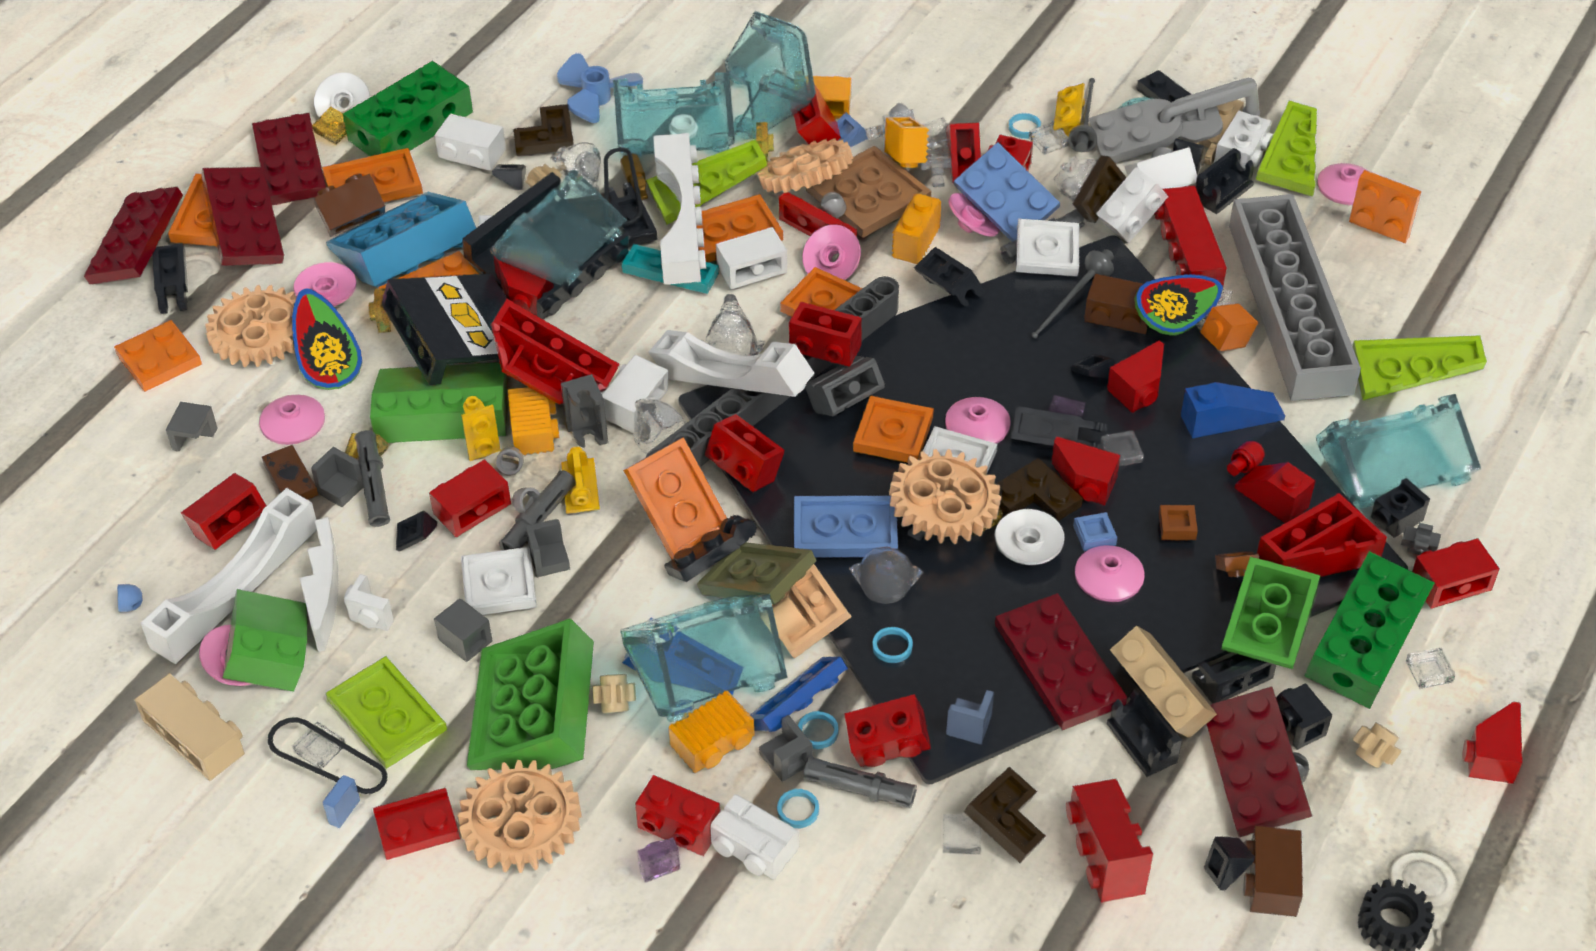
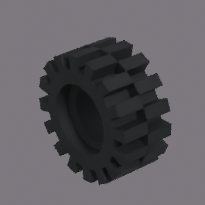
[1357,879,1434,951]

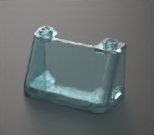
[725,11,816,139]
[613,72,735,157]
[489,169,627,286]
[1315,394,1481,508]
[620,594,788,722]

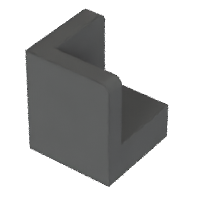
[166,401,218,451]
[311,447,364,507]
[525,519,570,578]
[434,599,493,662]
[759,715,813,782]

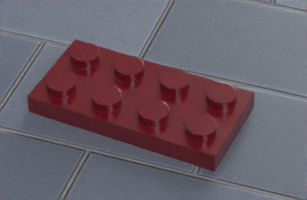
[252,113,326,205]
[201,167,284,266]
[84,186,183,285]
[995,593,1127,731]
[1206,686,1313,837]

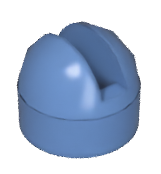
[117,584,143,612]

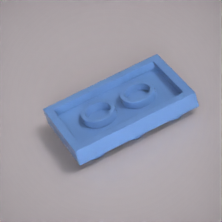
[954,142,1060,242]
[794,496,898,557]

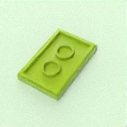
[325,656,447,769]

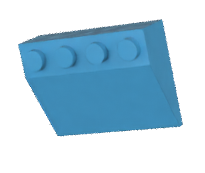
[326,192,476,287]

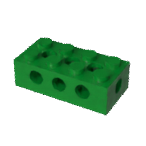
[343,61,473,156]
[1304,551,1434,709]

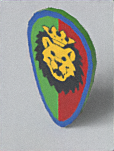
[1134,275,1223,335]
[292,288,362,390]

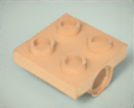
[757,564,852,658]

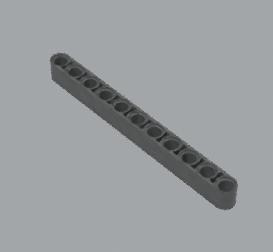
[646,276,899,467]

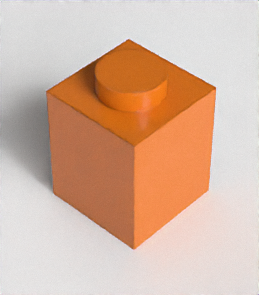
[1200,303,1259,351]

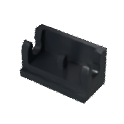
[1195,148,1254,215]
[914,246,986,306]
[1192,654,1276,704]
[1107,687,1182,777]

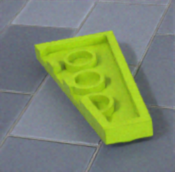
[1256,100,1317,197]
[646,139,767,225]
[1352,335,1487,400]

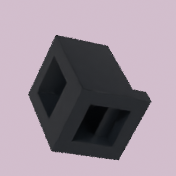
[1370,478,1430,538]
[1276,683,1332,750]

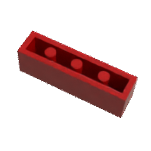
[1154,185,1227,287]

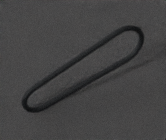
[604,147,643,227]
[267,717,388,794]

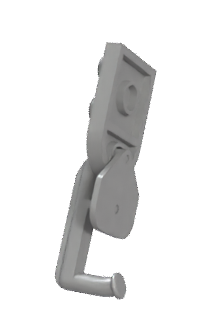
[1089,78,1260,163]

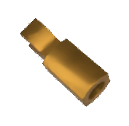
[620,154,648,200]

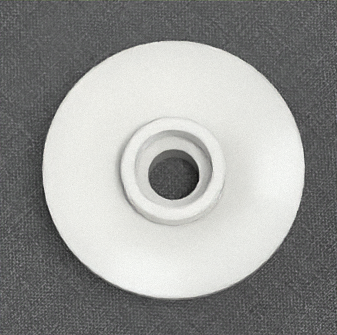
[314,73,371,129]
[995,509,1064,565]

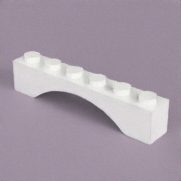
[653,133,706,285]
[649,330,814,397]
[141,488,317,664]

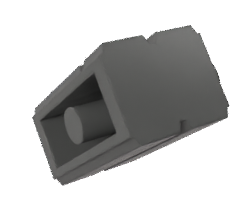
[805,356,885,416]

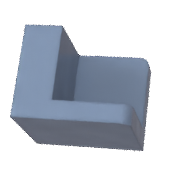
[946,690,994,744]

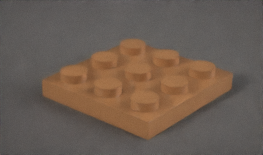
[806,145,932,238]

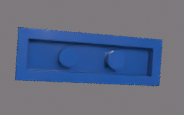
[750,656,848,732]

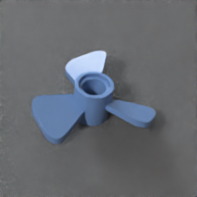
[557,53,643,123]

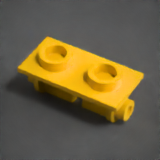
[1053,83,1085,136]
[461,396,501,461]
[561,447,600,514]

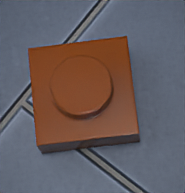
[1159,505,1198,540]
[1215,551,1259,577]

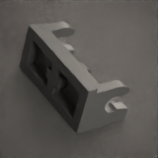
[561,374,608,448]

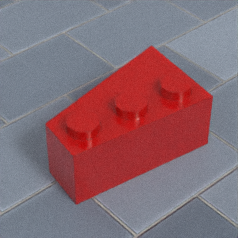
[1257,493,1387,577]
[1066,779,1153,902]

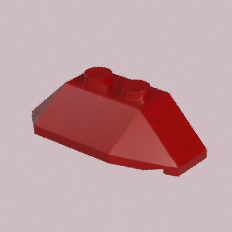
[491,299,620,405]

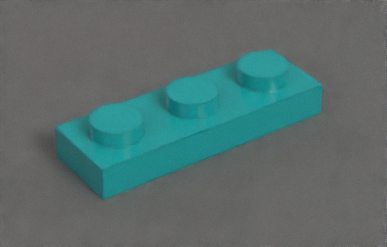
[622,244,719,294]

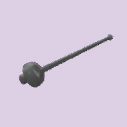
[1068,78,1097,152]
[1031,249,1114,339]

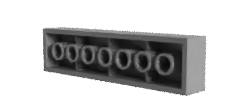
[1229,194,1361,401]

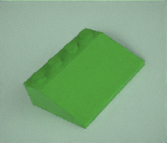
[370,362,507,444]
[467,618,594,770]

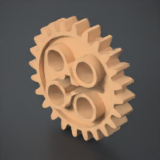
[757,139,853,193]
[205,285,296,367]
[889,449,1001,544]
[458,760,582,873]

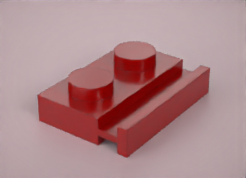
[373,787,460,860]

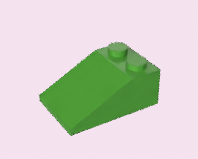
[1222,557,1320,669]
[222,589,307,692]

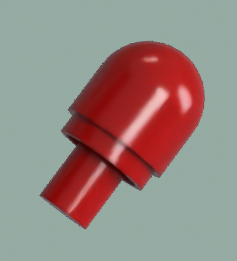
[1227,441,1265,476]

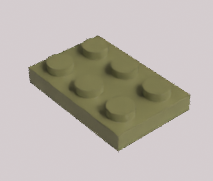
[697,542,817,605]

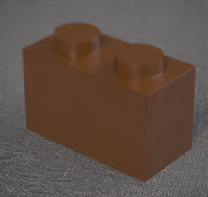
[314,173,385,237]
[1084,274,1148,334]
[1243,826,1303,917]

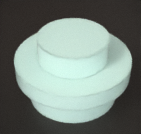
[669,114,698,139]

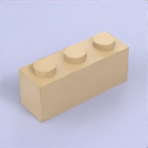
[1110,626,1217,738]
[135,673,245,781]

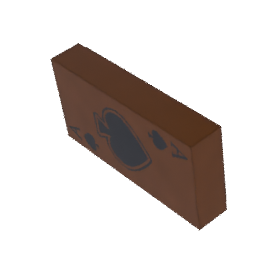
[262,445,318,500]

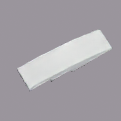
[300,517,338,652]

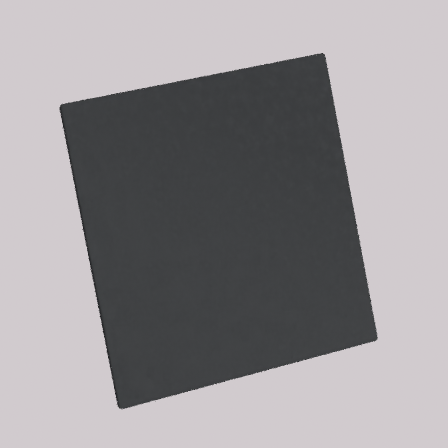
[678,235,1408,785]

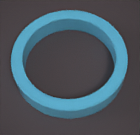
[1009,113,1041,139]
[873,627,913,663]
[798,711,839,749]
[777,789,819,828]

